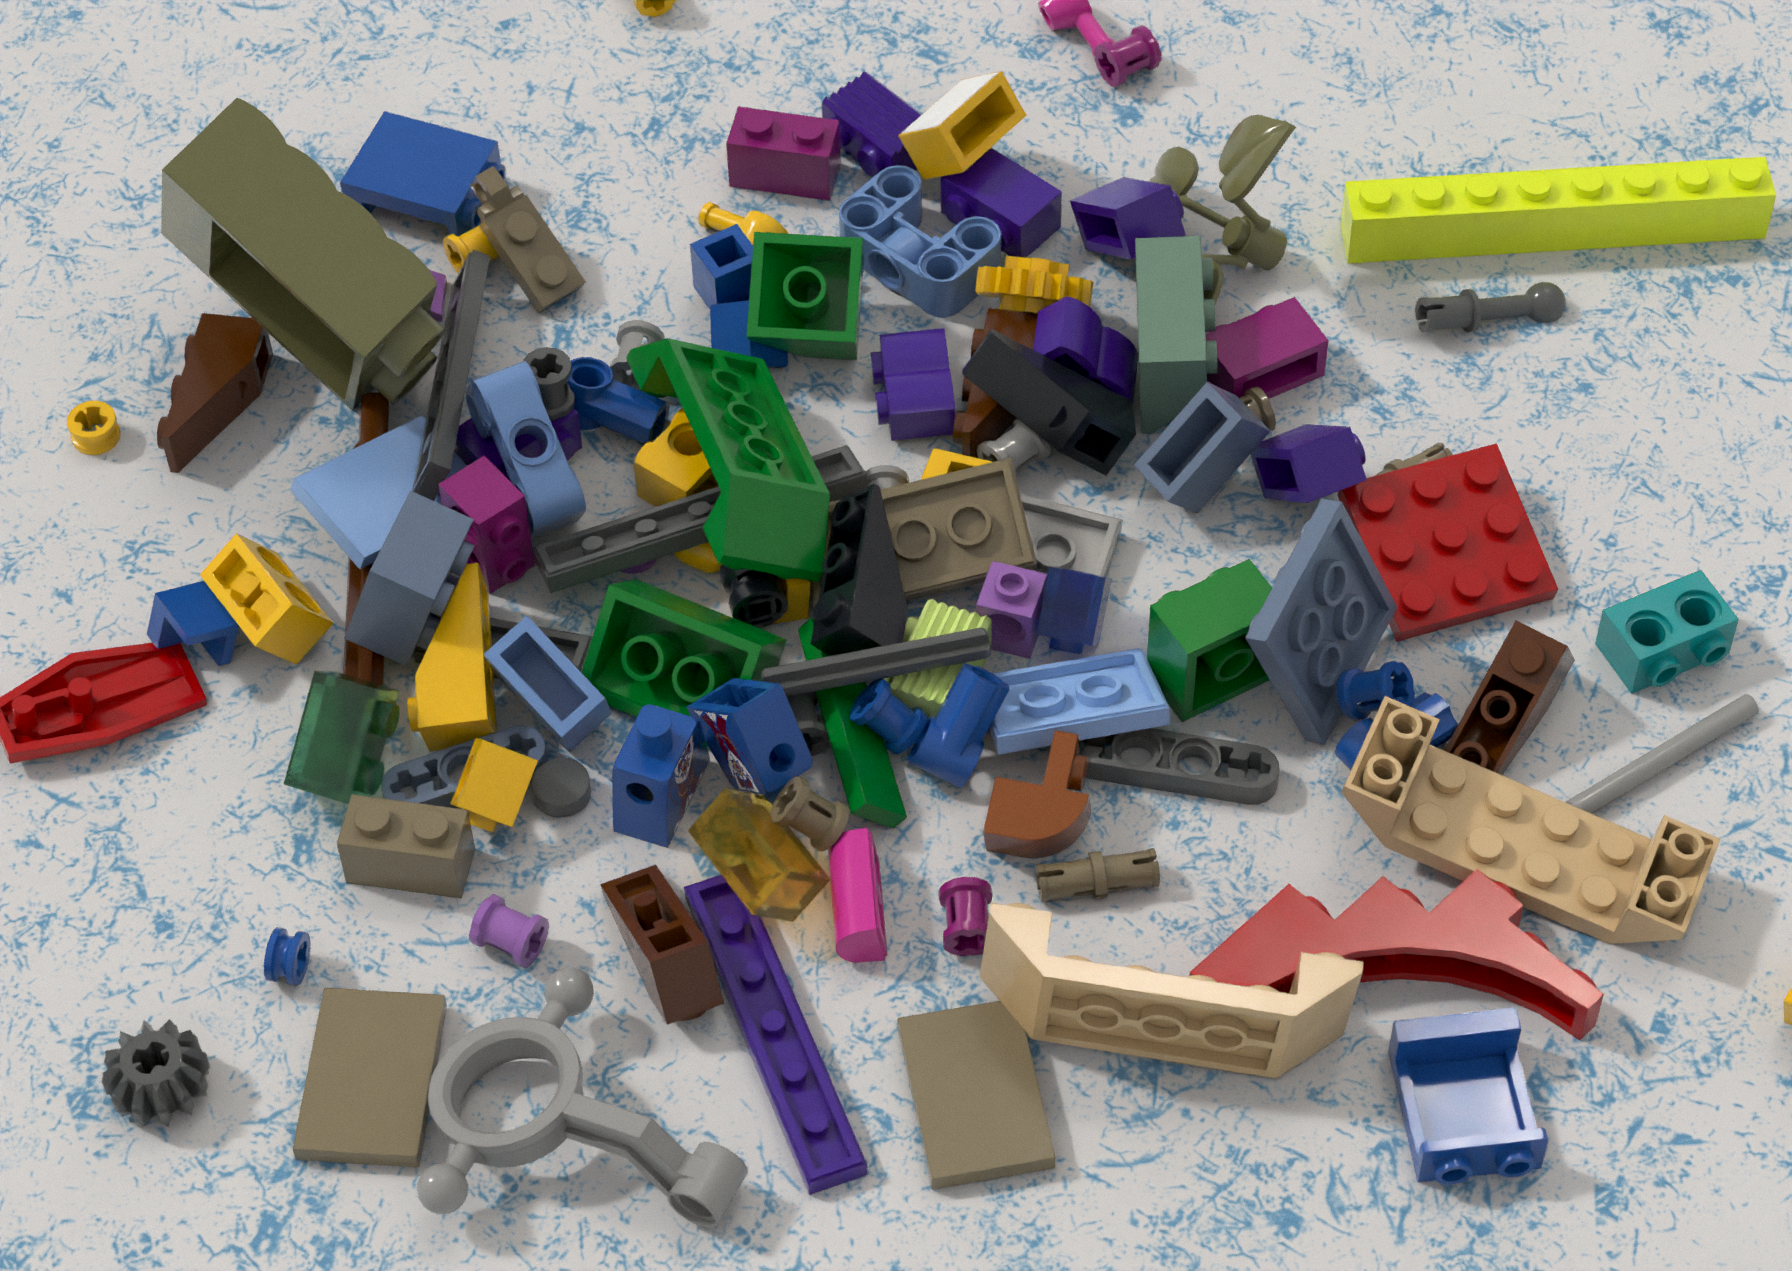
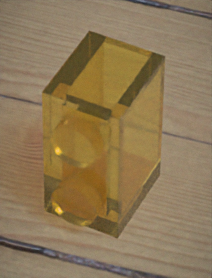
[688,788,831,922]

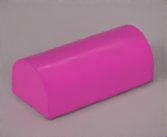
[828,828,888,963]

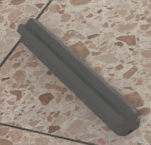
[761,628,991,697]

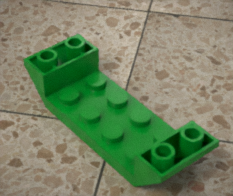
[626,338,830,582]

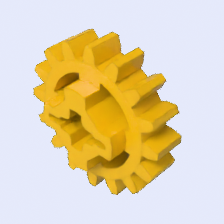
[975,256,1094,314]

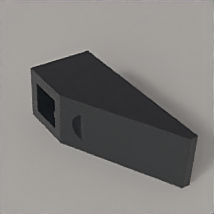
[962,329,1136,476]
[810,483,908,656]

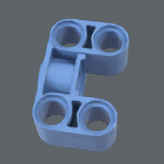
[839,165,1001,318]
[466,361,586,539]

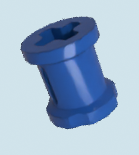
[1337,661,1415,721]
[850,678,927,755]

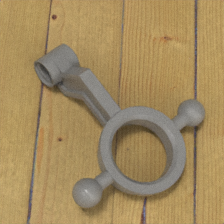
[417,967,748,1228]

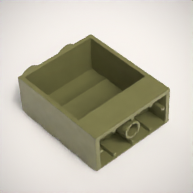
[161,98,446,411]

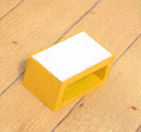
[898,71,1026,180]

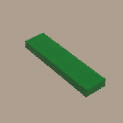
[798,618,907,828]

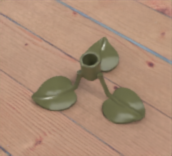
[1149,115,1296,304]

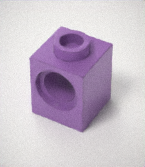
[976,561,1047,659]

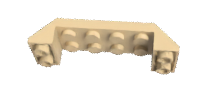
[1341,696,1721,944]
[980,903,1363,1079]

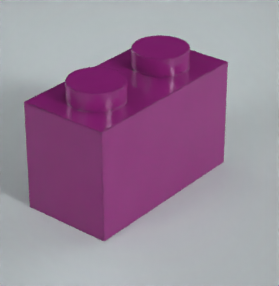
[726,106,841,201]
[1205,297,1329,399]

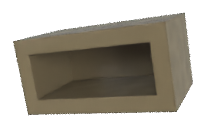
[337,795,475,899]

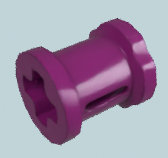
[1094,25,1162,87]
[938,877,993,956]

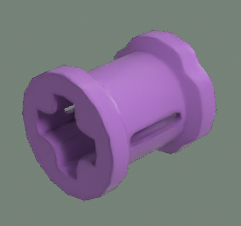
[469,894,549,968]

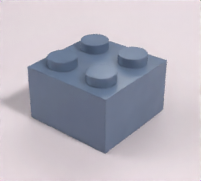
[344,491,475,666]

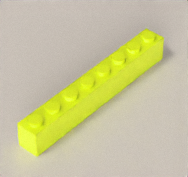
[1340,157,1776,264]

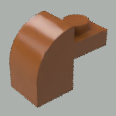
[983,730,1091,858]

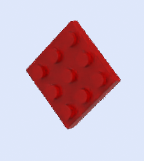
[1337,443,1558,642]

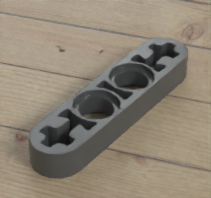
[1080,728,1280,804]

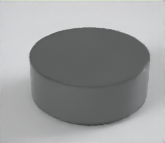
[531,757,591,817]

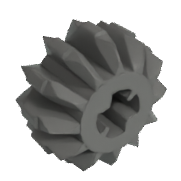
[102,1019,210,1128]

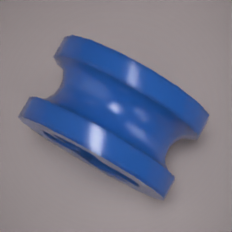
[264,927,311,986]

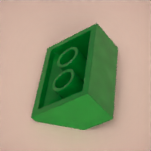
[581,579,787,747]

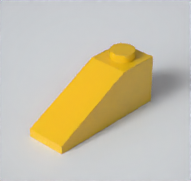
[407,563,497,751]

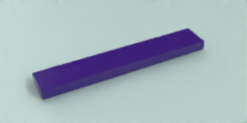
[684,868,868,1195]

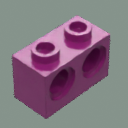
[438,455,535,594]

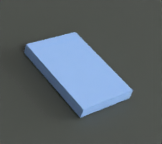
[290,416,467,569]
[989,648,1170,755]

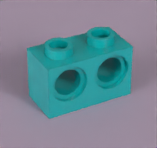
[1595,570,1739,694]

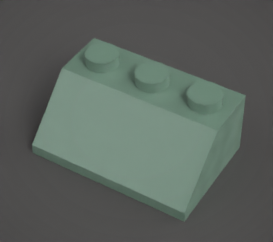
[1135,236,1217,434]

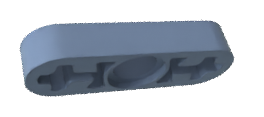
[381,726,548,808]

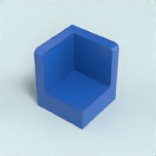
[710,300,788,368]
[147,581,239,666]

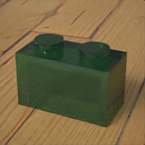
[284,671,400,804]

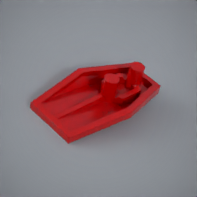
[0,643,207,764]

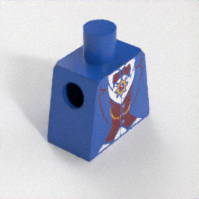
[687,678,813,810]
[612,704,710,848]

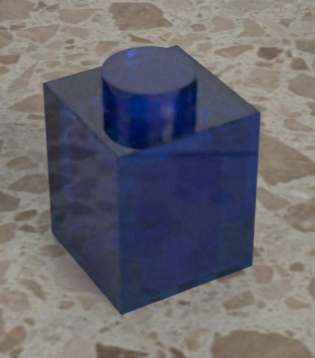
[1036,567,1112,654]

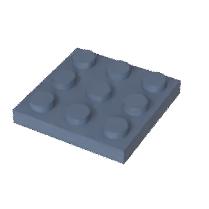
[1245,498,1397,745]

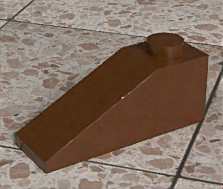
[600,864,724,1025]

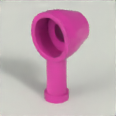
[1038,0,1115,56]

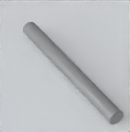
[1566,694,1759,814]

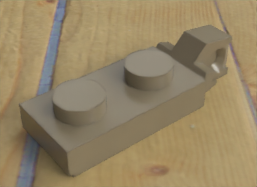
[470,166,586,313]

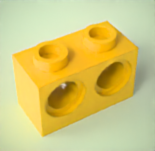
[200,533,333,665]

